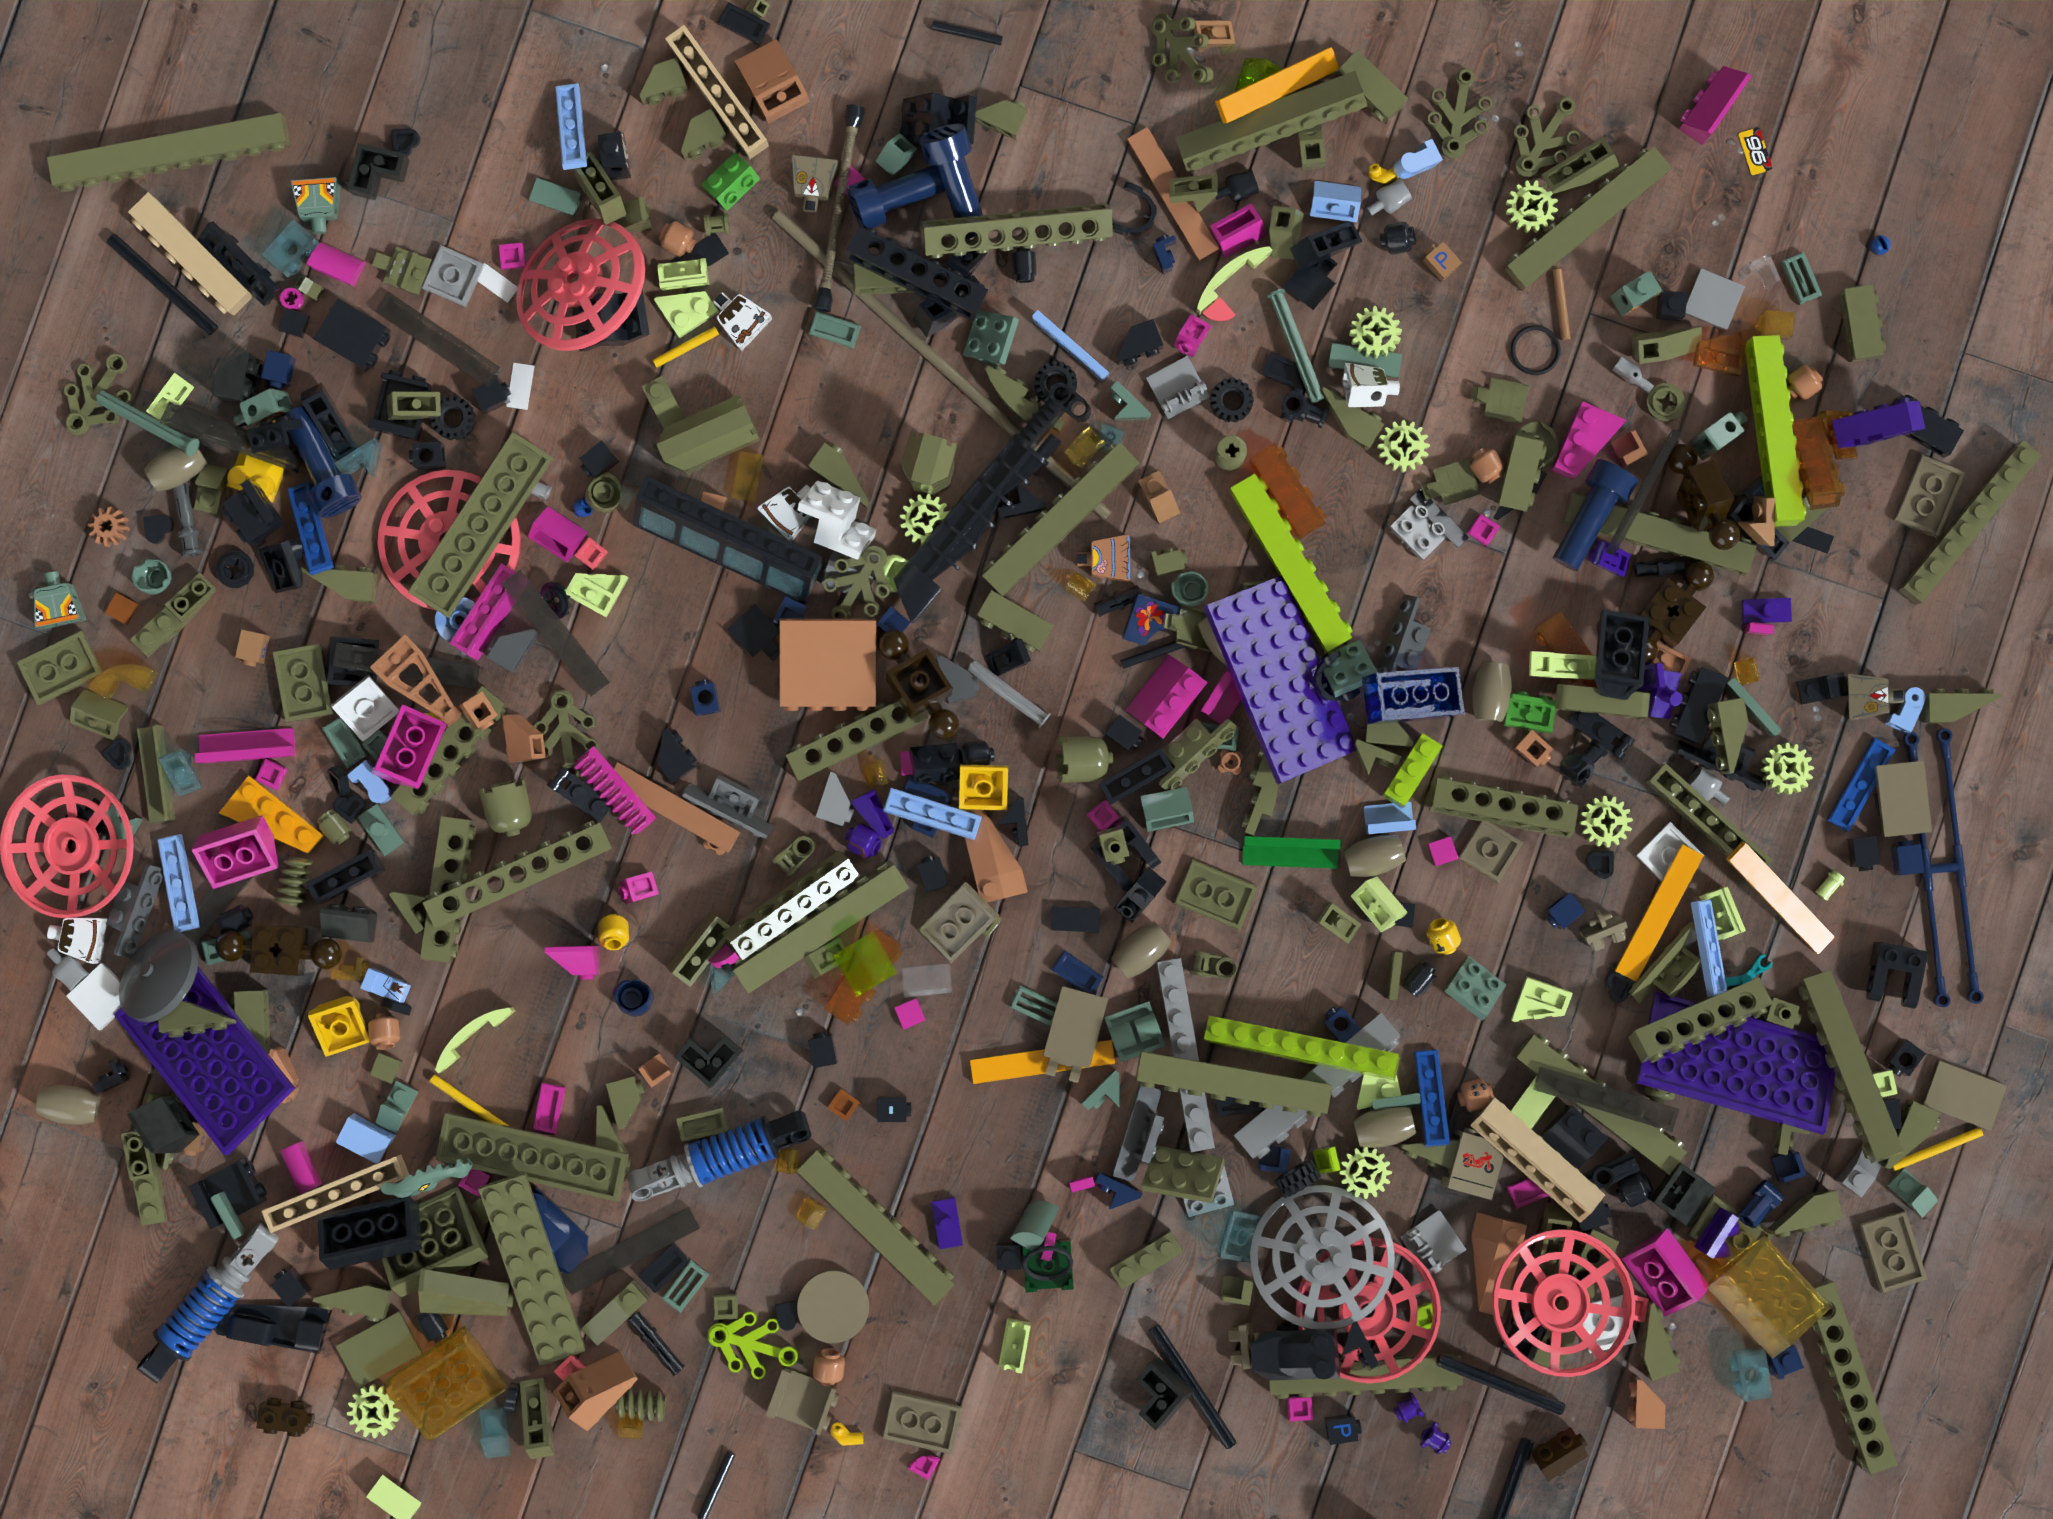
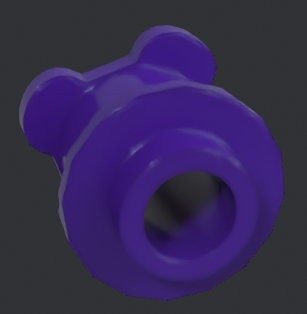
[1393,1393,1424,1423]
[1420,1421,1451,1454]

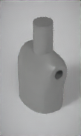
[1367,178,1412,216]
[1612,356,1654,393]
[1687,767,1730,805]
[47,948,89,991]

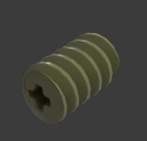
[1215,435,1247,471]
[274,855,315,907]
[615,1388,667,1422]

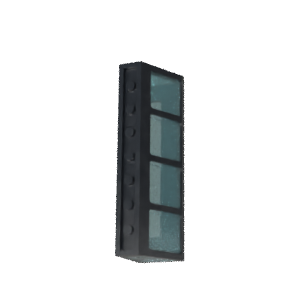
[632,476,825,605]

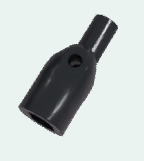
[1215,169,1259,202]

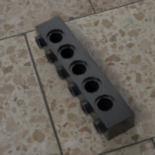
[845,226,988,322]

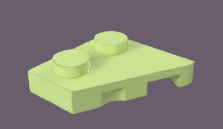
[654,291,719,338]
[566,573,629,618]
[1511,976,1573,1022]
[1357,1075,1402,1110]

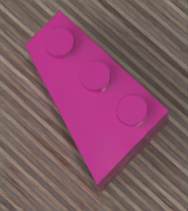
[1551,402,1627,480]

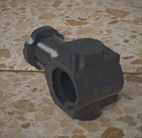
[1280,387,1330,428]
[1559,739,1608,788]

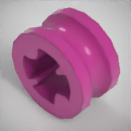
[280,288,304,310]

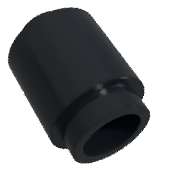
[1012,247,1037,283]
[215,904,254,934]
[1403,961,1437,998]
[415,1313,449,1344]

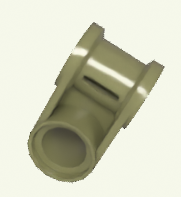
[772,836,816,879]
[1190,950,1237,979]

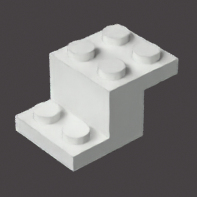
[798,481,876,560]

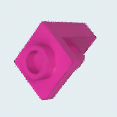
[1173,314,1212,357]
[618,872,659,905]

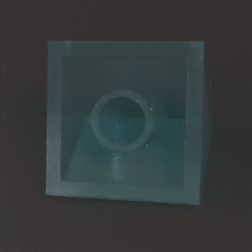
[1215,1206,1262,1263]

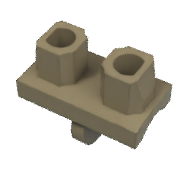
[1579,909,1628,952]
[1228,1322,1261,1369]

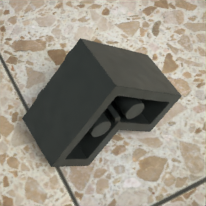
[347,143,410,200]
[674,1035,744,1088]
[1135,1358,1194,1431]

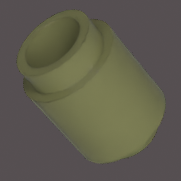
[317,809,352,846]

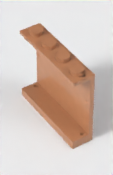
[779,618,876,711]

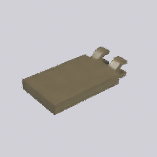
[1043,986,1108,1083]

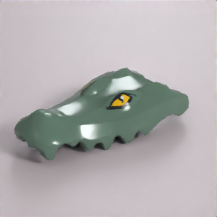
[381,1158,473,1198]

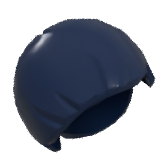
[613,979,654,1017]

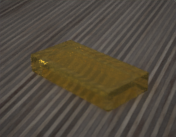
[732,451,764,503]

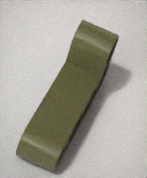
[1555,684,1650,719]

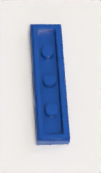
[287,481,334,575]
[1826,738,1896,832]
[1414,1049,1450,1147]

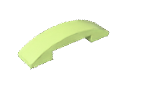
[1196,246,1272,315]
[1529,651,1596,680]
[435,1007,516,1073]

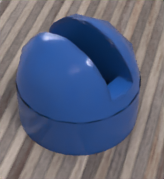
[1870,235,1891,255]
[572,497,593,517]

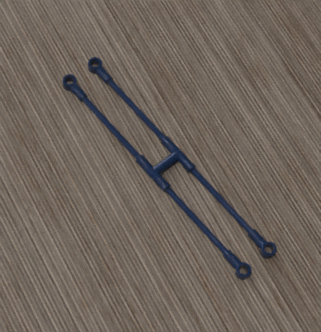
[1903,729,1984,1007]

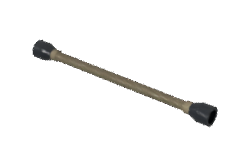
[812,104,865,312]

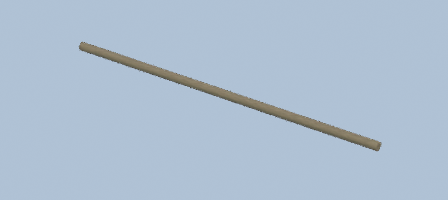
[772,210,1112,521]

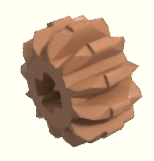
[87,506,130,547]

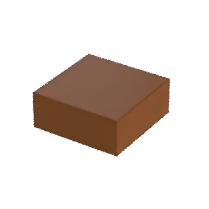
[105,592,139,625]
[827,1088,860,1122]

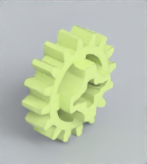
[1505,180,1558,233]
[1349,306,1402,359]
[1377,420,1430,473]
[900,494,950,545]
[1760,743,1814,795]
[1579,796,1633,847]
[1339,1147,1392,1199]
[347,1384,401,1438]

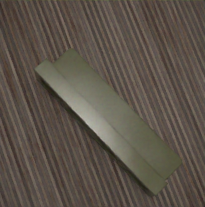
[137,725,176,823]

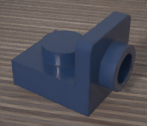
[1152,234,1177,274]
[1766,1344,1804,1380]

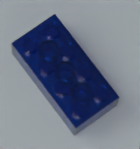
[1362,667,1465,725]

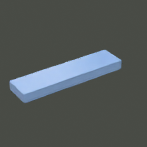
[555,83,587,170]
[1032,310,1109,382]
[883,788,982,840]
[157,834,200,932]
[1691,899,1727,997]

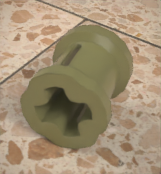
[704,213,730,236]

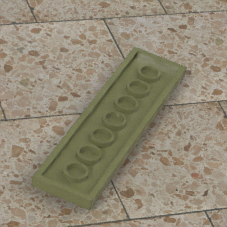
[408,432,554,619]
[435,1113,629,1202]
[478,1172,586,1366]

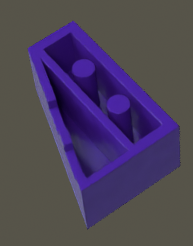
[1832,398,1925,448]

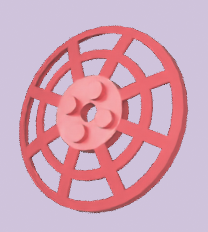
[516,219,645,351]
[378,470,521,611]
[0,774,134,918]
[1492,1229,1635,1377]
[1296,1237,1441,1384]

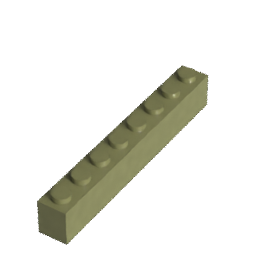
[1176,71,1367,173]
[1504,146,1672,291]
[1897,440,2042,605]
[982,442,1140,597]
[1562,491,1757,576]
[730,860,909,994]
[1798,970,1903,1164]
[1513,1034,1687,1175]
[1135,1051,1332,1117]
[797,1149,955,1306]
[1268,1353,1463,1399]

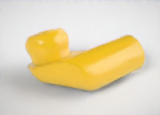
[1368,163,1399,184]
[830,1422,864,1446]

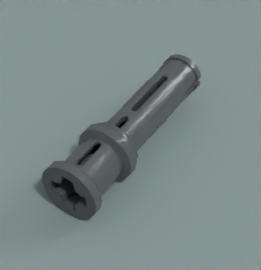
[173,484,203,558]

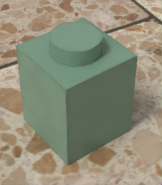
[876,133,917,177]

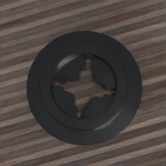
[216,550,255,588]
[539,581,572,619]

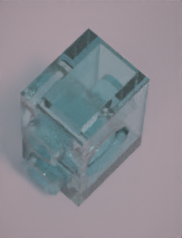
[262,219,320,277]
[1729,1346,1773,1402]

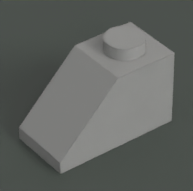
[816,772,854,826]
[1835,1144,1883,1197]

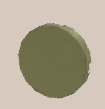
[1515,422,1559,469]

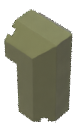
[656,394,760,475]
[901,431,957,496]

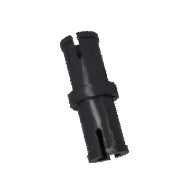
[1634,558,1684,577]
[1094,585,1142,617]

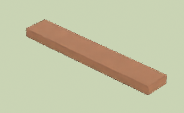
[1127,127,1220,261]
[614,762,741,853]

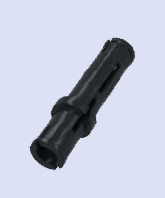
[627,1311,685,1376]

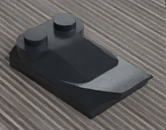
[1594,609,1650,700]
[1251,1328,1340,1381]

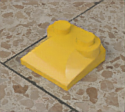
[226,442,289,503]
[959,765,1008,810]
[308,996,370,1057]

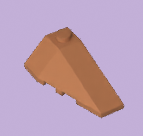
[963,809,1028,903]
[1471,1212,1527,1317]

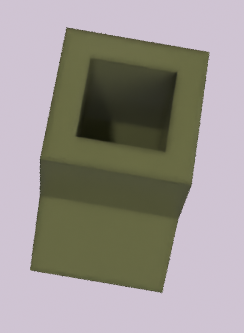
[746,0,770,19]
[293,275,325,302]

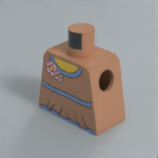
[1077,535,1130,582]

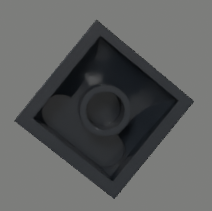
[258,538,303,593]
[326,636,379,686]

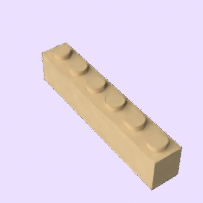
[665,25,769,159]
[128,192,254,316]
[1470,1098,1605,1223]
[262,1154,409,1233]

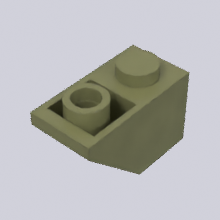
[640,57,688,106]
[681,108,727,160]
[1269,206,1304,260]

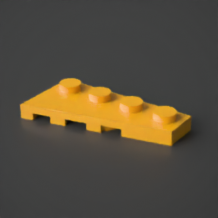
[219,776,324,854]

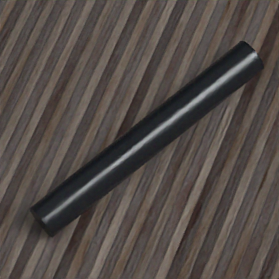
[932,21,1003,45]
[1120,641,1188,669]
[697,1451,736,1519]

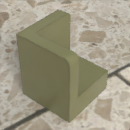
[1220,1275,1254,1306]

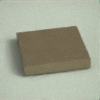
[1458,821,1524,883]

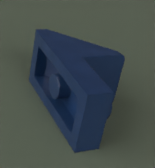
[1095,1171,1143,1210]

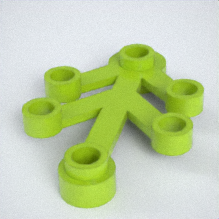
[707,1311,798,1379]

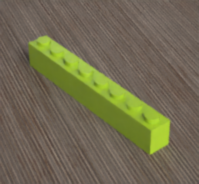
[1744,335,1806,527]
[1229,474,1353,654]
[1204,1016,1400,1081]

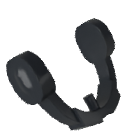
[1112,182,1157,236]
[1312,649,1361,701]

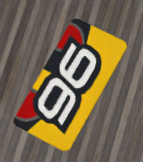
[1739,127,1772,175]

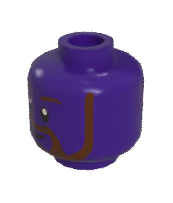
[845,824,882,859]

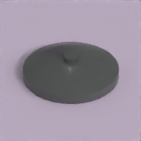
[119,931,198,1022]

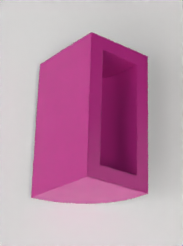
[1210,204,1266,258]
[306,242,366,288]
[528,507,587,563]
[280,1141,323,1195]

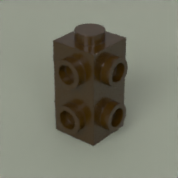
[256,1398,315,1437]
[1530,1427,1588,1481]

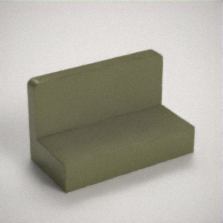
[70,689,128,740]

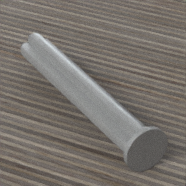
[967,660,1051,729]

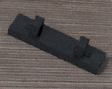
[197,221,280,306]

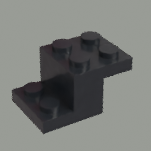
[900,92,977,146]
[572,289,650,352]
[222,479,285,548]

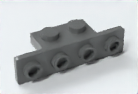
[1373,595,1431,688]
[681,775,774,839]
[106,864,164,959]
[1111,1085,1164,1181]

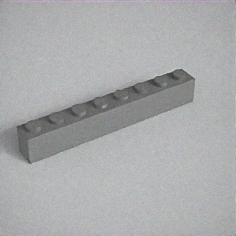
[1156,957,1215,1152]
[1234,1013,1401,1159]

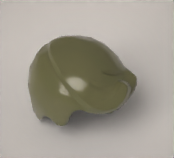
[585,472,622,513]

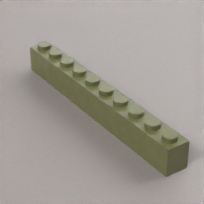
[47,113,291,192]

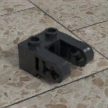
[1088,816,1162,891]
[1866,942,1928,1009]

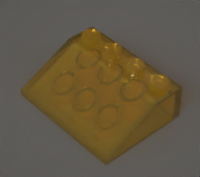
[1707,1236,1831,1358]
[385,1325,509,1442]

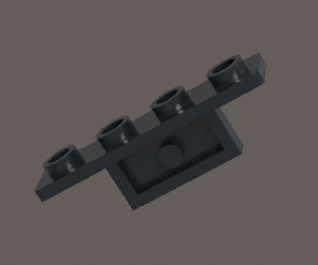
[1676,730,1766,791]

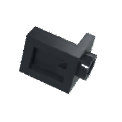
[93,1058,129,1093]

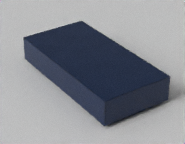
[1051,950,1104,994]

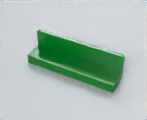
[1242,836,1341,869]

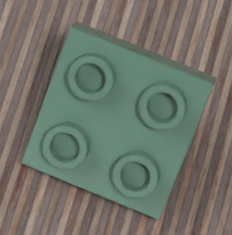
[963,310,1019,366]
[1319,640,1379,697]
[1444,956,1506,1021]
[1104,1001,1166,1062]

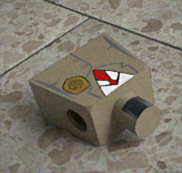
[792,155,839,213]
[1848,674,1904,721]

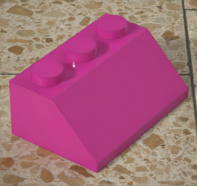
[1679,66,1751,145]
[1125,655,1208,740]
[372,704,446,789]
[192,815,278,889]
[1622,1228,1710,1317]

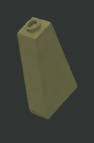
[418,1269,514,1316]

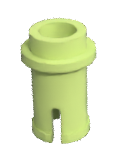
[1815,870,1845,901]

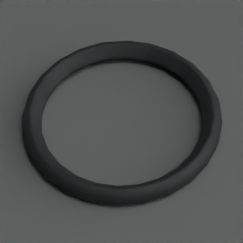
[1510,325,1561,375]
[1022,1246,1073,1281]

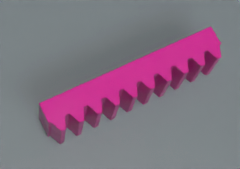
[574,746,656,834]

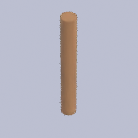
[1552,269,1571,341]

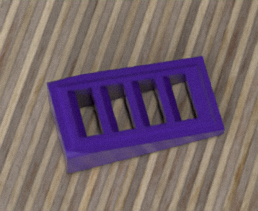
[851,789,895,839]

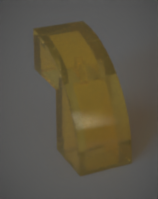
[88,664,159,699]

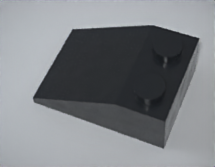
[1539,1105,1608,1169]

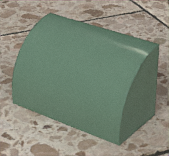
[1140,787,1194,832]
[1010,1201,1060,1250]

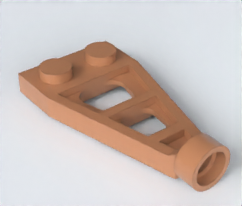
[370,635,462,727]

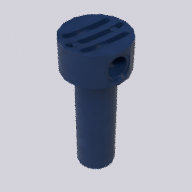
[919,124,983,239]
[847,165,945,229]
[282,406,362,518]
[1552,459,1639,571]

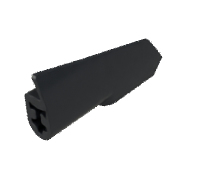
[214,1304,329,1354]

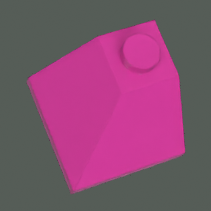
[545,945,600,980]

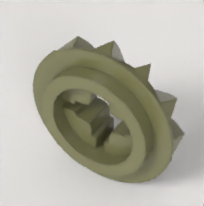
[1647,383,1685,421]

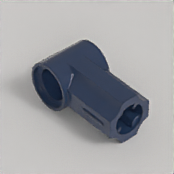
[1738,1179,1784,1229]

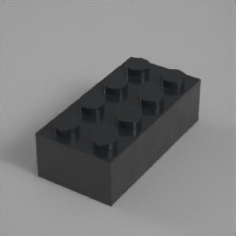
[317,1196,422,1270]

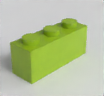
[1382,733,1443,809]

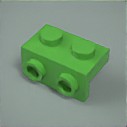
[701,152,760,211]
[1504,691,1556,734]

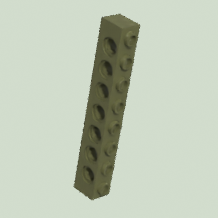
[920,203,1113,258]
[423,820,612,929]
[1801,1279,1898,1475]

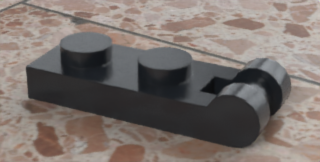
[1566,711,1635,760]
[546,765,612,823]

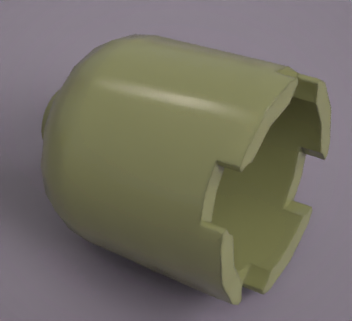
[1056,736,1113,783]
[478,779,532,837]

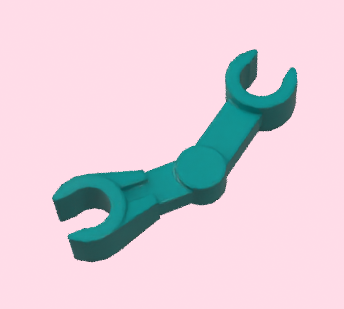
[1725,955,1773,988]

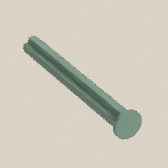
[1267,289,1324,402]
[96,391,199,456]

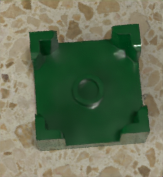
[1023,1238,1074,1293]

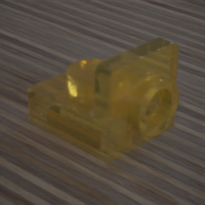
[331,957,369,981]

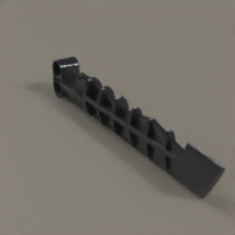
[893,382,1092,623]

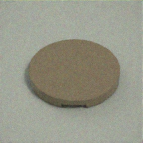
[797,1270,869,1343]

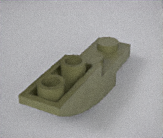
[985,365,1065,433]
[130,572,217,658]
[1241,747,1279,836]
[121,1131,167,1226]

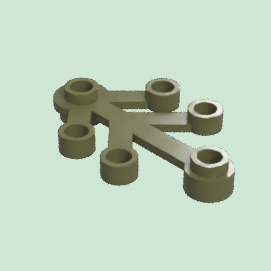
[1152,14,1213,85]
[1427,68,1493,159]
[1513,97,1581,178]
[64,354,133,435]
[823,545,891,619]
[534,690,599,782]

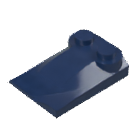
[533,1187,589,1274]

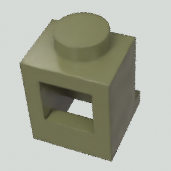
[1151,547,1188,577]
[1097,826,1129,865]
[1761,997,1802,1029]

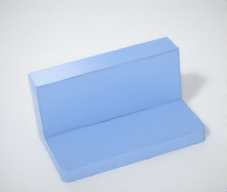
[1310,181,1361,222]
[1364,802,1416,835]
[336,1113,396,1164]

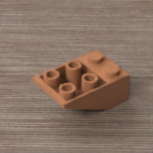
[735,39,810,124]
[553,1351,638,1431]

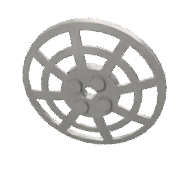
[1250,1185,1395,1329]

